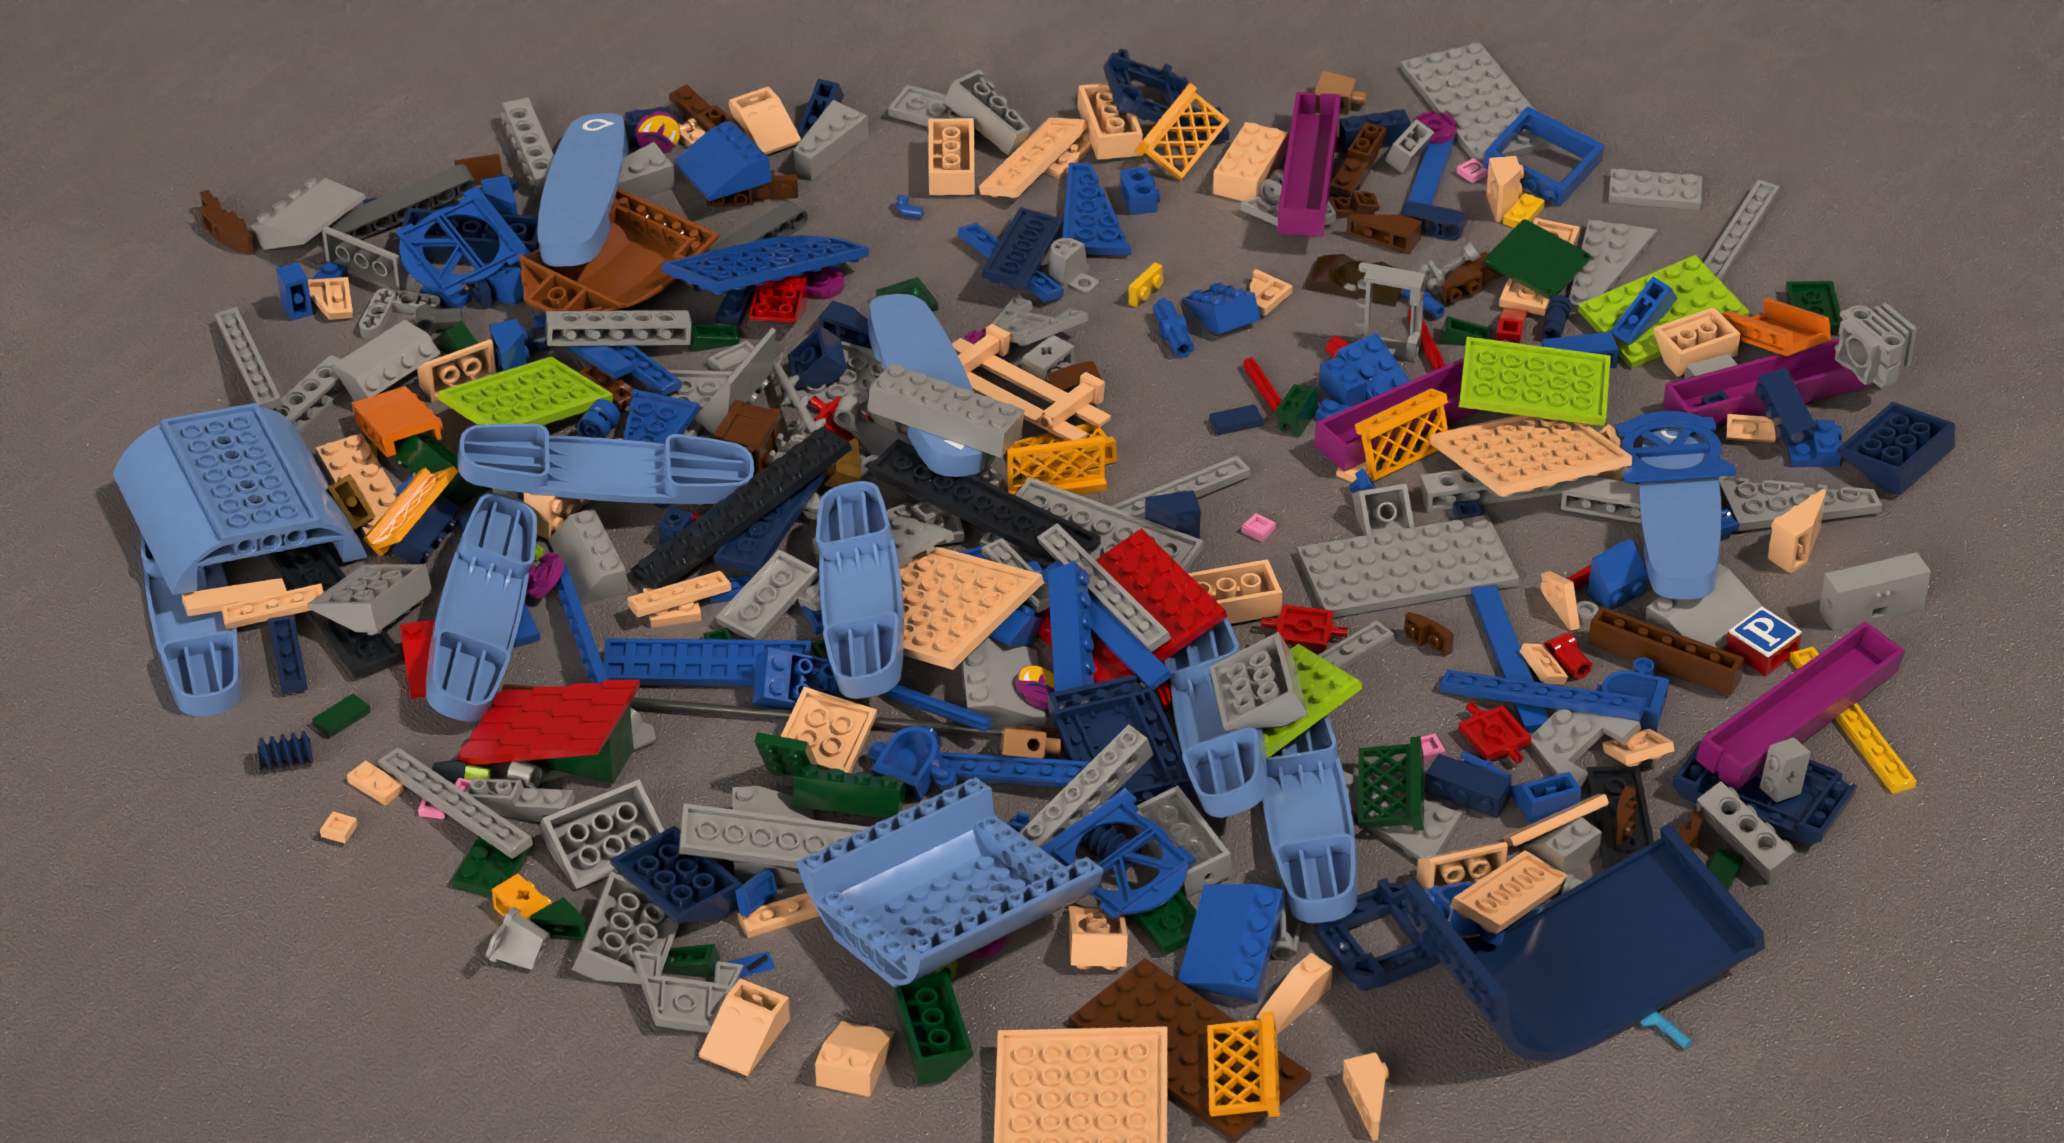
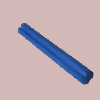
[886,685,993,732]

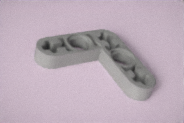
[359,288,441,339]

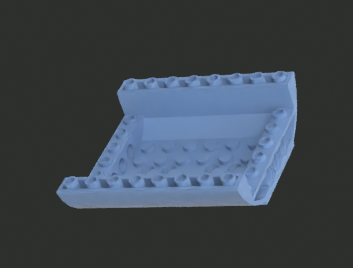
[113,403,367,595]
[796,777,1103,988]

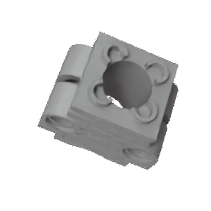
[1834,302,1917,389]

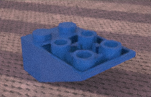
[1182,283,1260,334]
[752,647,838,710]

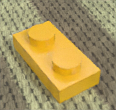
[1503,193,1545,228]
[1128,262,1164,307]

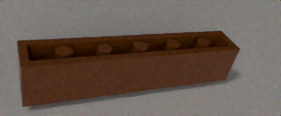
[1588,606,1744,696]

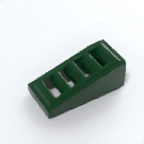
[1440,316,1492,345]
[689,324,740,351]
[662,944,720,977]

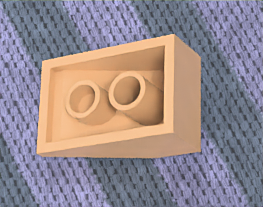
[1068,906,1128,970]
[815,1021,895,1097]

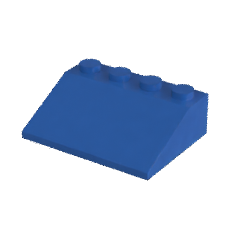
[673,122,772,201]
[1178,884,1284,1002]

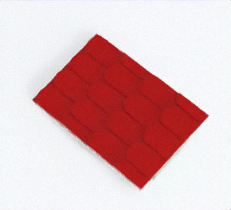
[456,680,640,784]

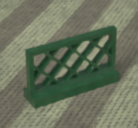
[1358,736,1424,831]

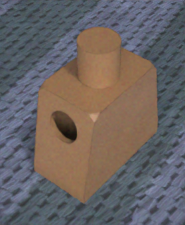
[1314,71,1367,115]
[1000,727,1061,759]

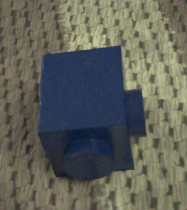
[658,507,694,545]

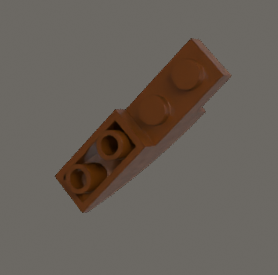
[669,84,745,133]
[1330,122,1387,198]
[707,170,798,207]
[200,190,256,255]
[1441,252,1505,306]

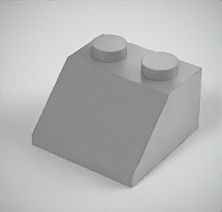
[1352,483,1414,536]
[1523,817,1602,875]

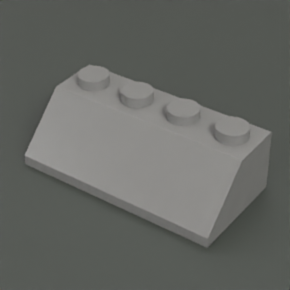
[322,226,416,291]
[332,319,440,401]
[548,508,628,605]

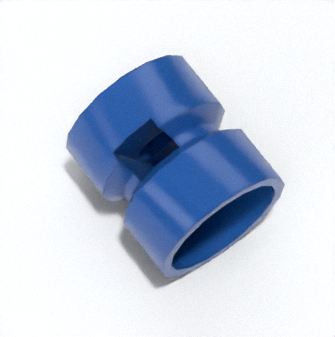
[577,399,620,438]

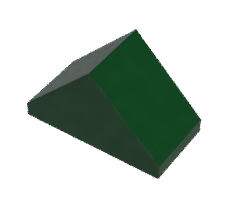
[432,320,478,354]
[531,897,587,941]

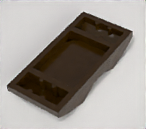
[1305,254,1403,307]

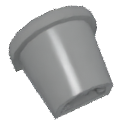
[1043,238,1099,294]
[485,906,550,970]

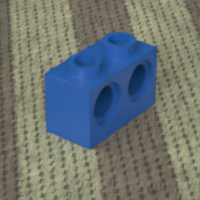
[1120,167,1160,215]

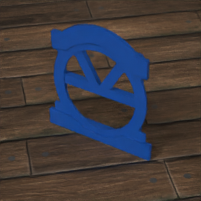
[396,186,531,298]
[1615,411,1736,483]
[1040,788,1196,920]

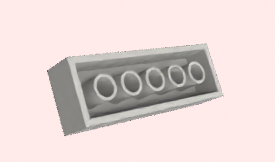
[867,364,1025,458]

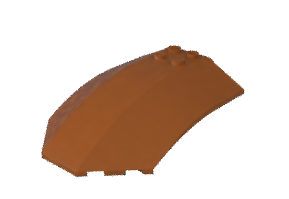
[519,188,720,313]

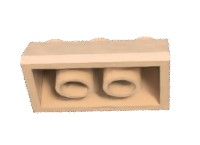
[1653,307,1740,377]
[417,339,496,402]
[1416,842,1508,892]

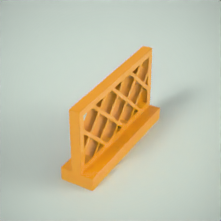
[1135,83,1229,181]
[1355,388,1448,481]
[1009,423,1117,479]
[1005,436,1107,495]
[363,466,459,556]
[1207,1012,1280,1117]

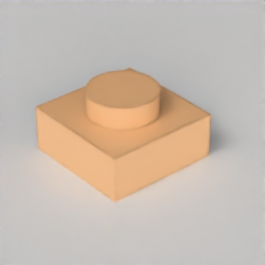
[320,812,358,843]

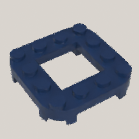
[1103,49,1198,133]
[1315,878,1441,991]

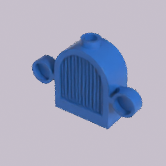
[1596,658,1669,732]
[868,726,957,800]
[1425,881,1505,945]

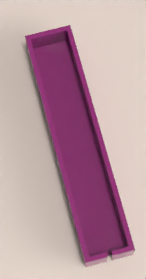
[1277,92,1341,237]
[1663,338,1875,427]
[1314,339,1509,471]
[1695,621,1905,791]

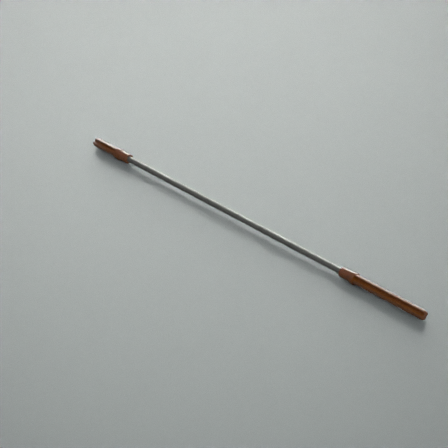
[502,684,1062,744]

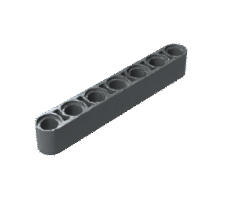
[328,164,476,239]
[677,201,808,292]

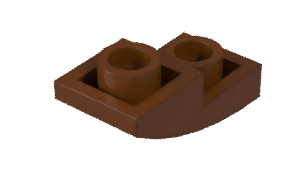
[1329,191,1380,218]
[1047,361,1102,393]
[1404,612,1454,657]
[1614,786,1637,845]
[1679,811,1702,851]

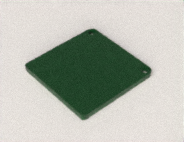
[1484,219,1591,299]

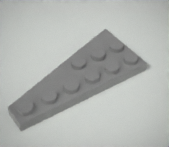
[666,370,733,436]
[1719,476,1882,531]

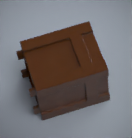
[713,399,781,477]

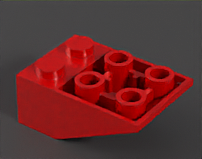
[749,275,807,323]

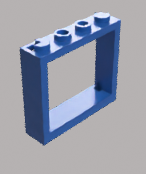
[1483,106,1605,206]

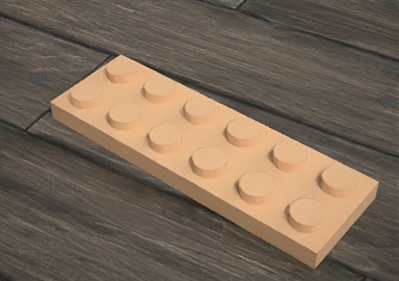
[979,117,1088,198]
[1499,218,1580,316]
[315,433,398,537]
[1450,850,1568,934]

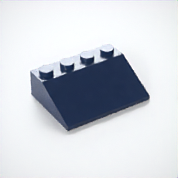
[1837,402,1955,495]
[610,825,742,923]

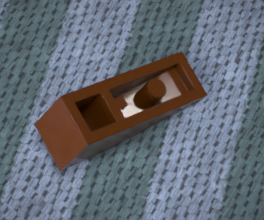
[1346,214,1422,255]

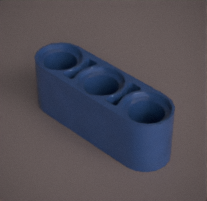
[1399,202,1467,240]

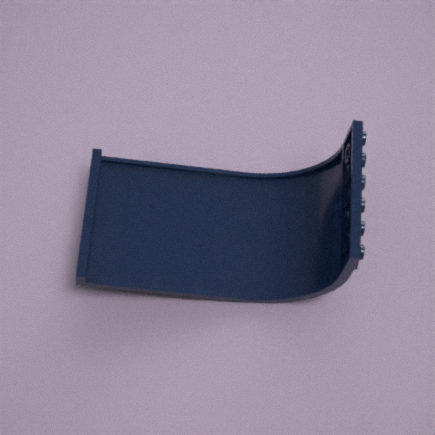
[1404,824,1765,1060]

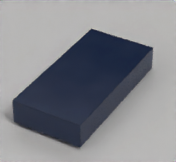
[1209,404,1263,435]

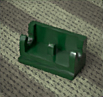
[1274,384,1319,437]

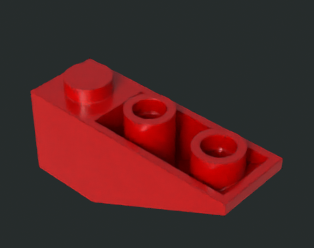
[1496,308,1527,344]

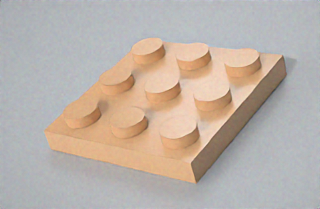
[781,687,877,773]

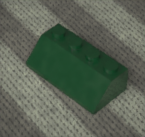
[394,433,491,504]
[793,765,907,818]
[893,971,973,1085]

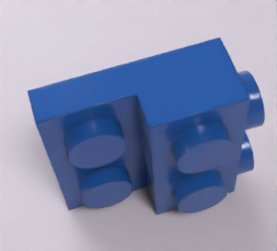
[1787,420,1844,467]

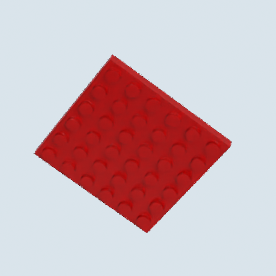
[1029,528,1228,683]

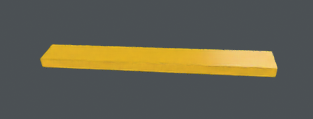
[1790,646,1917,794]

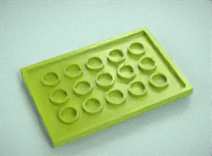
[1578,255,1750,369]
[1459,337,1611,426]
[438,356,613,426]
[1263,644,1363,759]

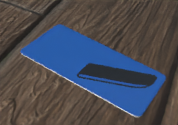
[726,952,775,978]

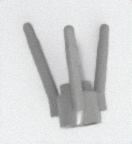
[1271,888,1303,960]

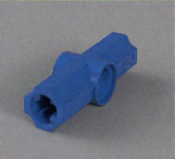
[1153,298,1194,358]

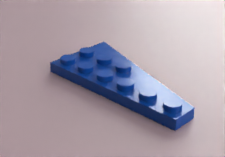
[1062,163,1131,256]
[623,389,700,444]

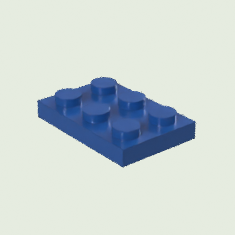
[1336,333,1410,400]

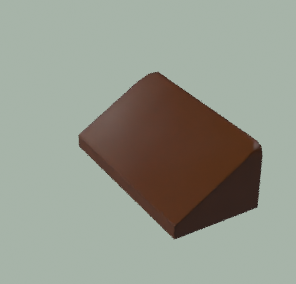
[454,154,502,185]

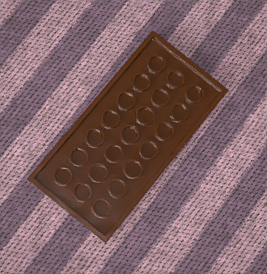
[1069,958,1311,1143]

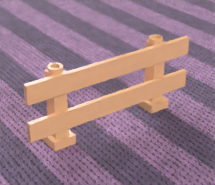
[952,324,1111,441]

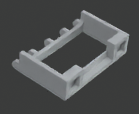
[1354,262,1426,362]

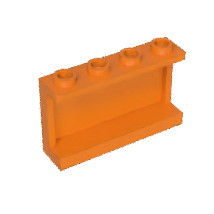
[1723,298,1831,356]
[351,386,443,457]

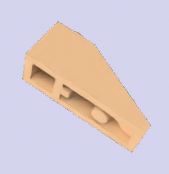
[1256,953,1332,1034]
[1343,1052,1389,1141]

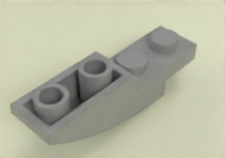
[466,778,575,822]

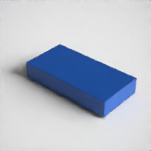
[735,868,777,916]

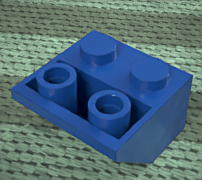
[1510,772,1581,824]

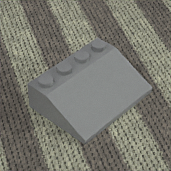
[250,177,366,250]
[694,327,776,435]
[308,564,432,635]
[1645,564,1763,650]
[1209,632,1308,731]
[961,636,1046,727]
[538,779,664,890]
[732,786,814,885]
[572,872,679,984]

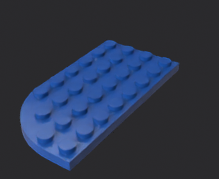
[662,236,869,295]

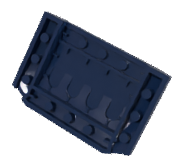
[1047,675,1191,806]
[1672,731,1857,845]

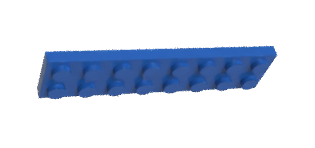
[603,638,812,686]

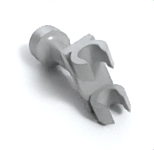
[1418,242,1481,296]

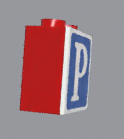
[1726,607,1802,676]

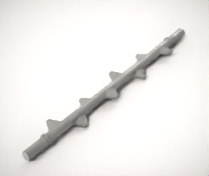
[772,352,837,465]

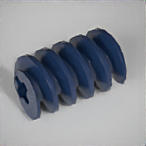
[257,731,314,771]
[1082,824,1141,871]

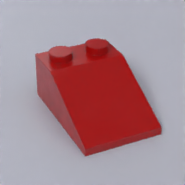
[399,619,435,699]

